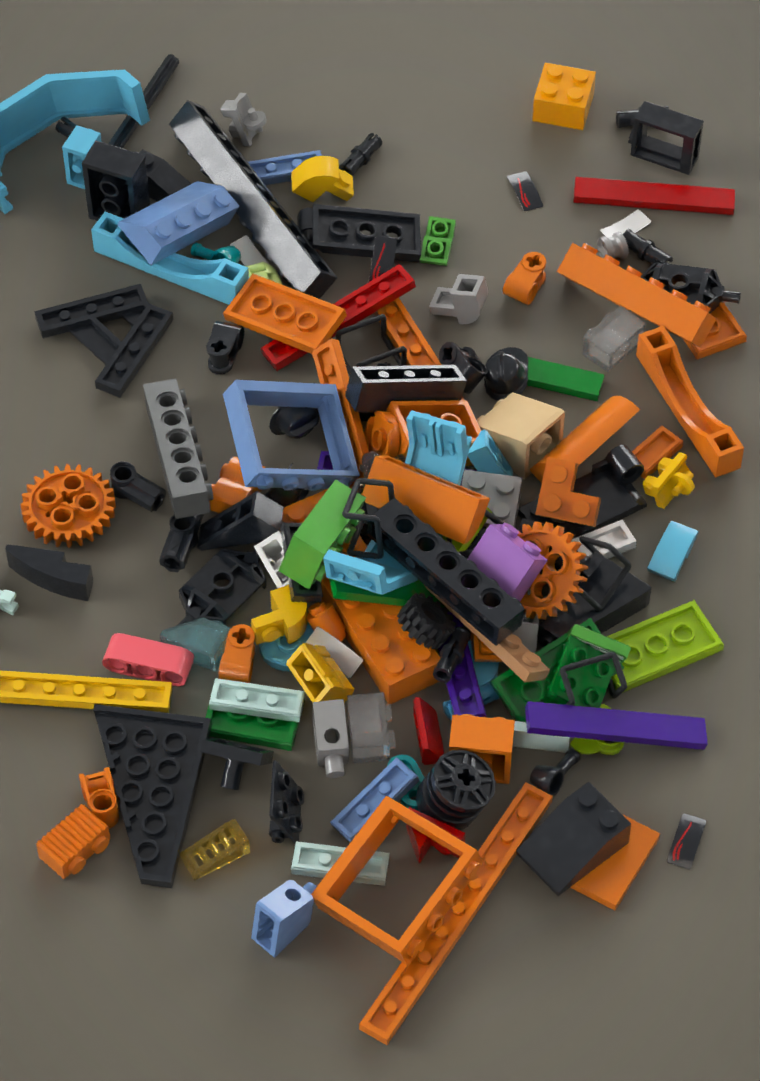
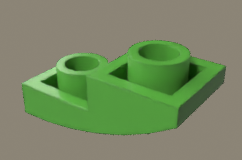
[420,216,456,266]

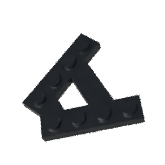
[34,284,173,398]

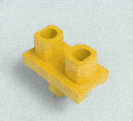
[642,452,695,509]

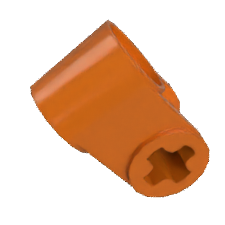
[503,252,546,305]
[218,624,255,683]
[78,767,119,829]

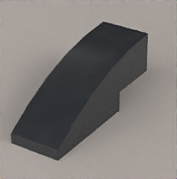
[5,544,93,601]

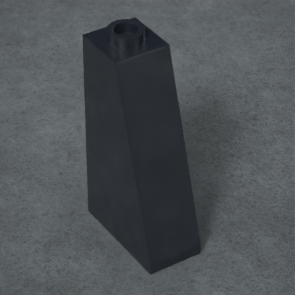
[537,557,652,648]

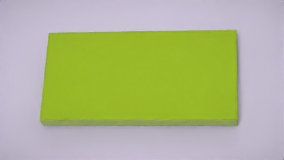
[607,600,724,692]

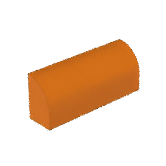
[529,396,640,484]
[362,455,490,544]

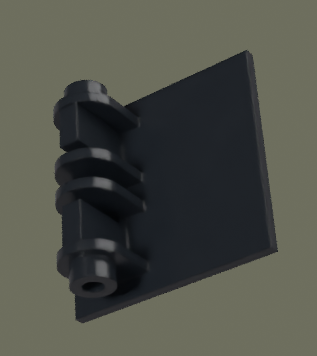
[269,760,304,844]

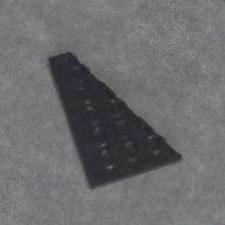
[93,704,212,888]

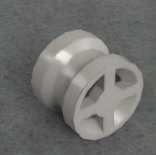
[597,232,629,259]

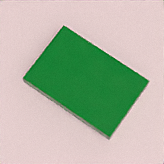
[205,700,305,751]

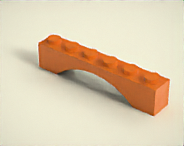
[636,325,744,478]

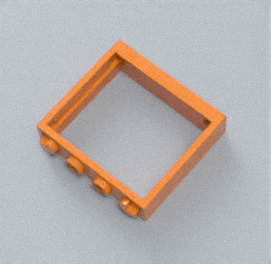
[311,795,483,965]

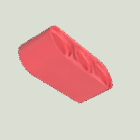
[102,633,195,687]

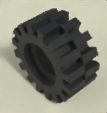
[397,593,456,649]

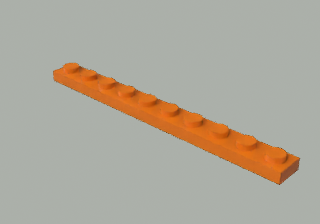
[359,782,553,1045]

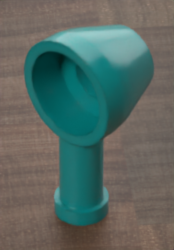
[191,242,241,263]

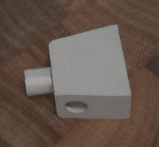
[313,699,349,778]

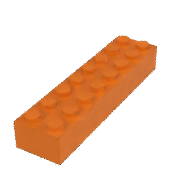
[280,489,440,705]

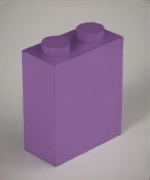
[467,523,547,607]

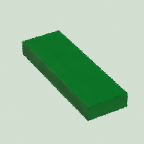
[527,357,605,402]

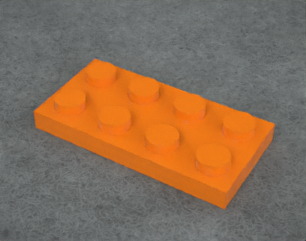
[223,274,347,354]

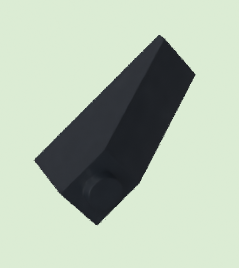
[139,149,191,202]
[197,491,284,551]

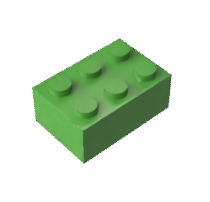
[279,479,366,589]

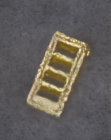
[180,818,250,881]

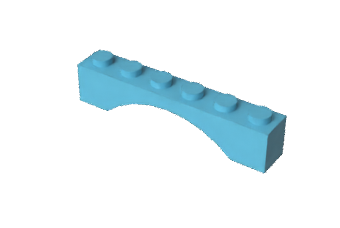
[91,211,249,305]

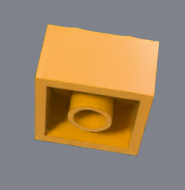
[532,62,596,130]

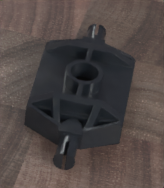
[641,262,741,313]
[175,548,267,636]

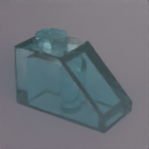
[160,617,230,672]

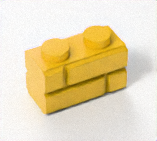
[286,643,354,703]

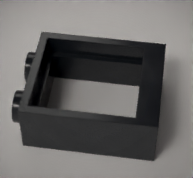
[628,101,704,175]

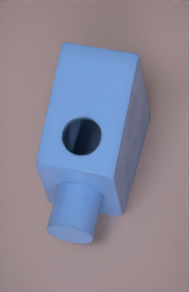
[251,880,317,958]

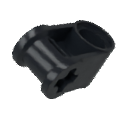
[206,321,245,374]
[439,342,488,394]

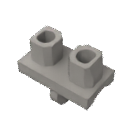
[221,93,267,147]

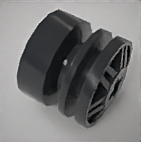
[416,750,496,831]

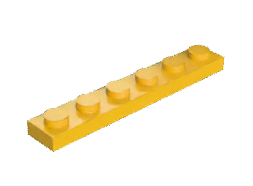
[0,670,172,713]

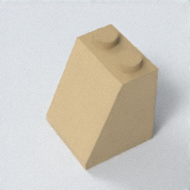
[476,392,565,479]

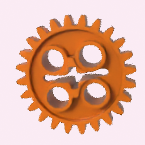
[20,464,116,548]
[518,521,588,620]

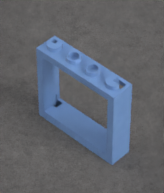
[223,380,360,491]

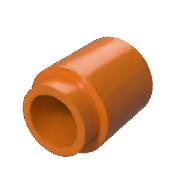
[306,600,347,642]

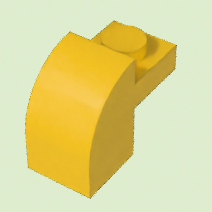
[291,156,354,202]
[251,585,308,645]

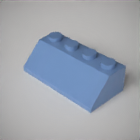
[117,181,239,265]

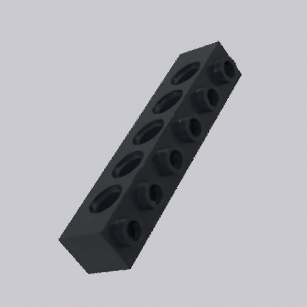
[367,498,525,646]

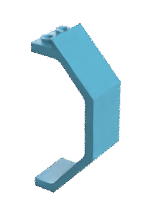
[0,69,150,214]
[323,410,472,595]

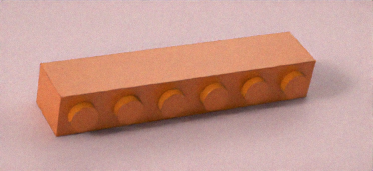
[557,243,717,348]

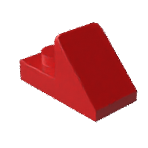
[406,807,466,863]

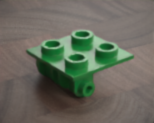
[547,635,615,708]

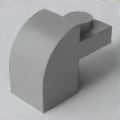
[429,274,488,325]

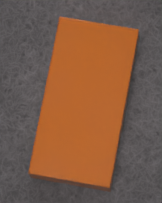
[632,425,683,479]

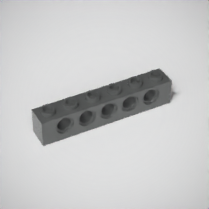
[143,379,213,519]

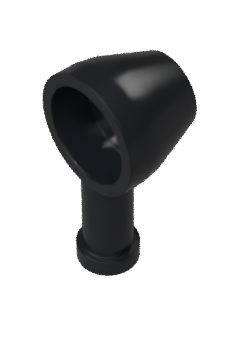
[530,749,580,797]

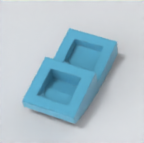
[647,520,699,582]

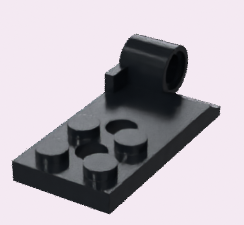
[297,204,421,262]
[518,445,647,543]

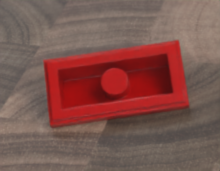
[413,697,444,765]

